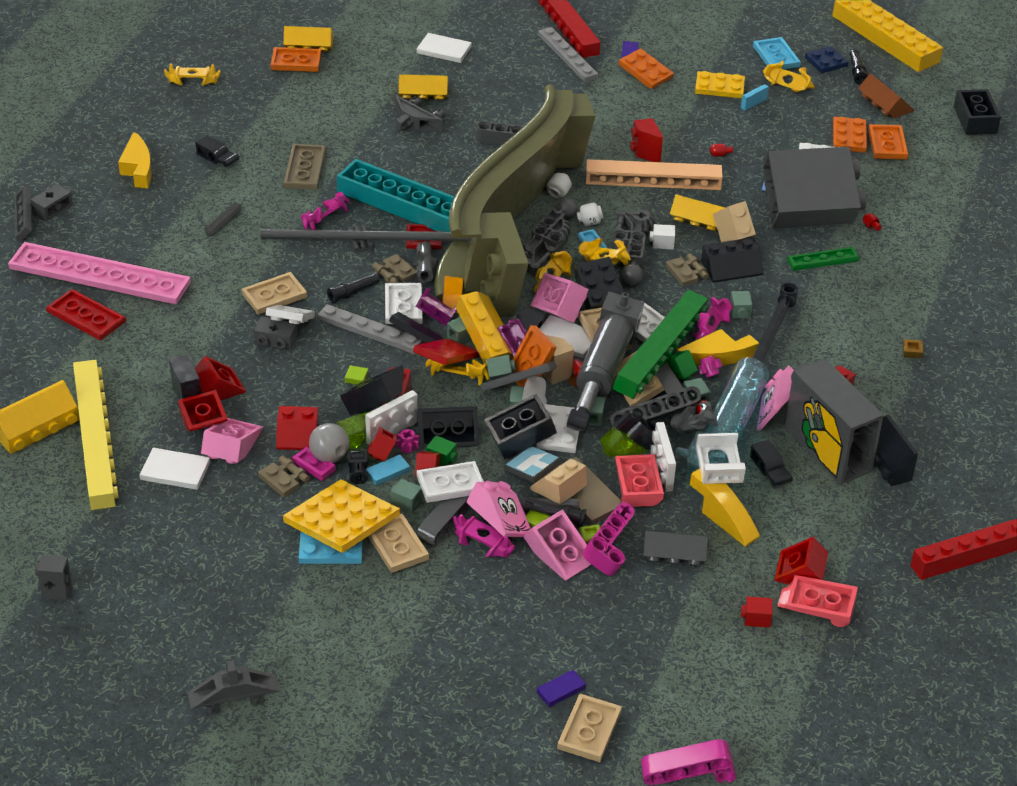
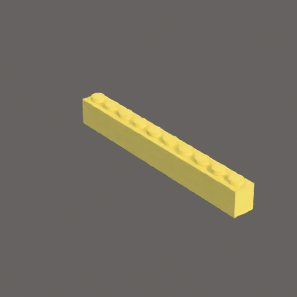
[73,360,119,510]

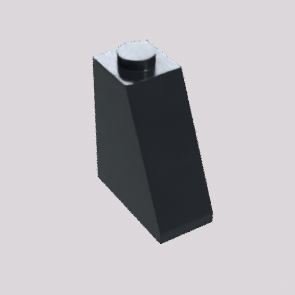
[169,354,201,399]

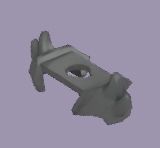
[670,402,718,434]

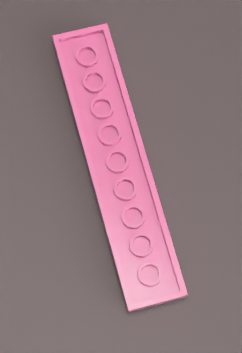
[8,242,191,305]

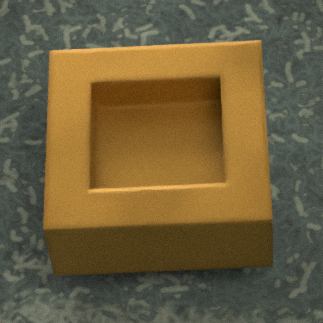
[903,339,923,358]

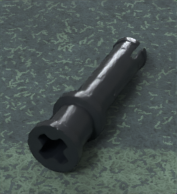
[849,50,868,84]
[327,273,380,303]
[524,497,587,527]

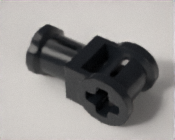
[347,448,368,484]

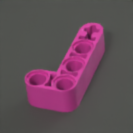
[583,502,635,576]
[641,739,736,785]

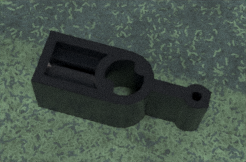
[195,135,239,167]
[613,412,656,450]
[750,439,793,486]

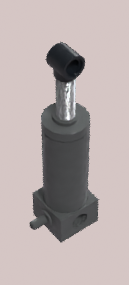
[566,292,644,433]

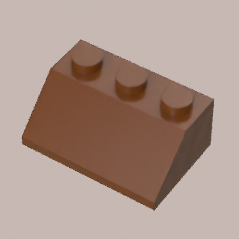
[858,73,914,118]

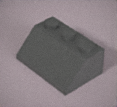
[643,530,708,565]

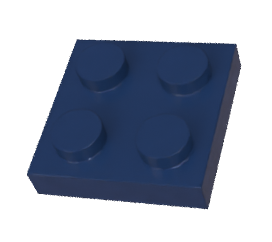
[805,46,849,74]

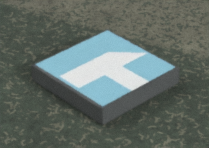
[504,446,561,483]

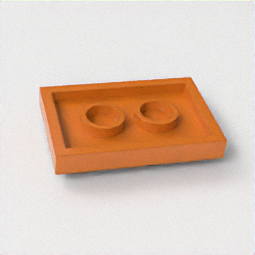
[270,47,321,72]
[618,48,674,89]
[833,117,867,153]
[868,124,908,159]
[513,325,557,387]

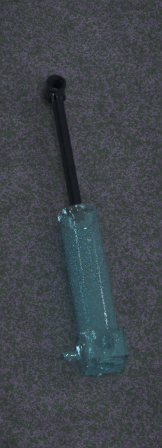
[675,282,799,478]

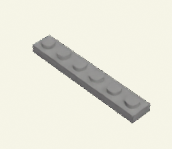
[538,27,598,82]
[318,304,423,354]

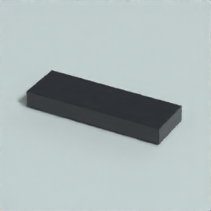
[389,312,445,343]

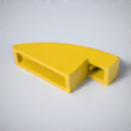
[118,132,152,189]
[677,329,759,367]
[690,468,760,547]

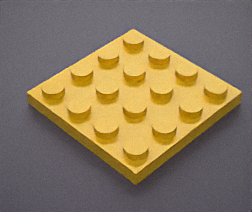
[283,479,400,553]

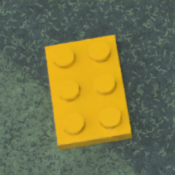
[695,71,745,98]

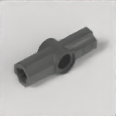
[413,241,436,283]

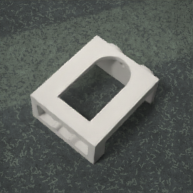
[696,433,746,484]

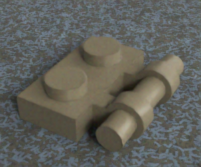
[665,253,709,287]
[372,254,418,283]
[258,456,310,498]

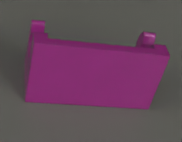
[415,288,457,326]
[497,319,527,356]

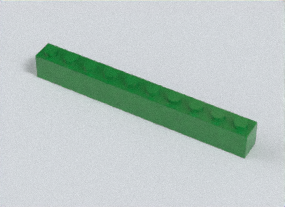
[613,289,708,399]

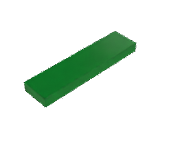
[787,246,860,271]

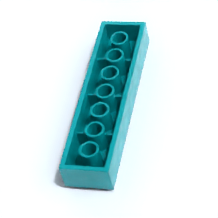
[337,159,455,232]

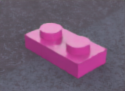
[292,447,336,481]

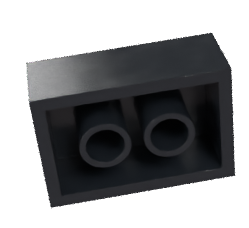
[954,89,1001,134]
[575,256,624,310]

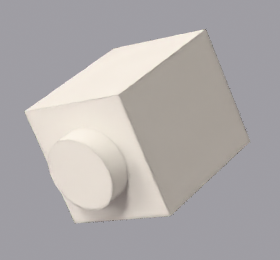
[649,224,675,249]

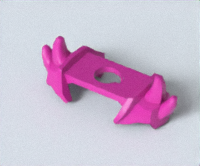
[300,192,350,230]
[692,297,733,340]
[453,514,515,558]

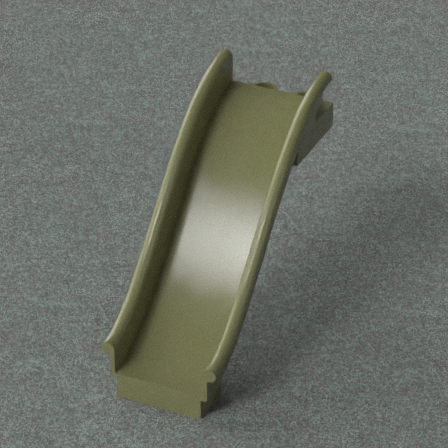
[434,84,596,316]

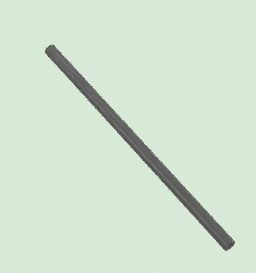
[260,229,471,241]

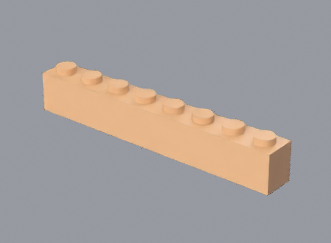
[586,159,722,190]

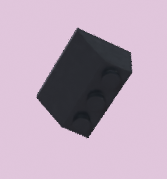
[701,238,763,283]
[340,365,404,416]
[484,394,557,459]
[418,406,479,448]
[873,414,918,486]

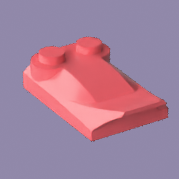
[615,454,664,507]
[777,575,858,627]

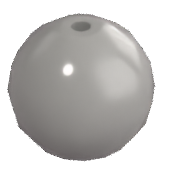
[309,423,350,463]

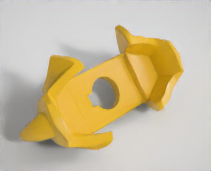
[763,60,815,92]
[164,64,221,86]
[578,238,631,266]
[533,251,572,293]
[425,359,490,385]

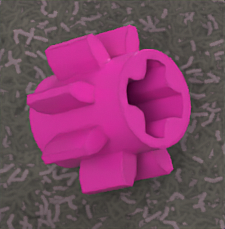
[698,356,723,378]
[396,429,420,453]

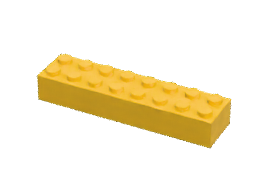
[832,0,943,72]

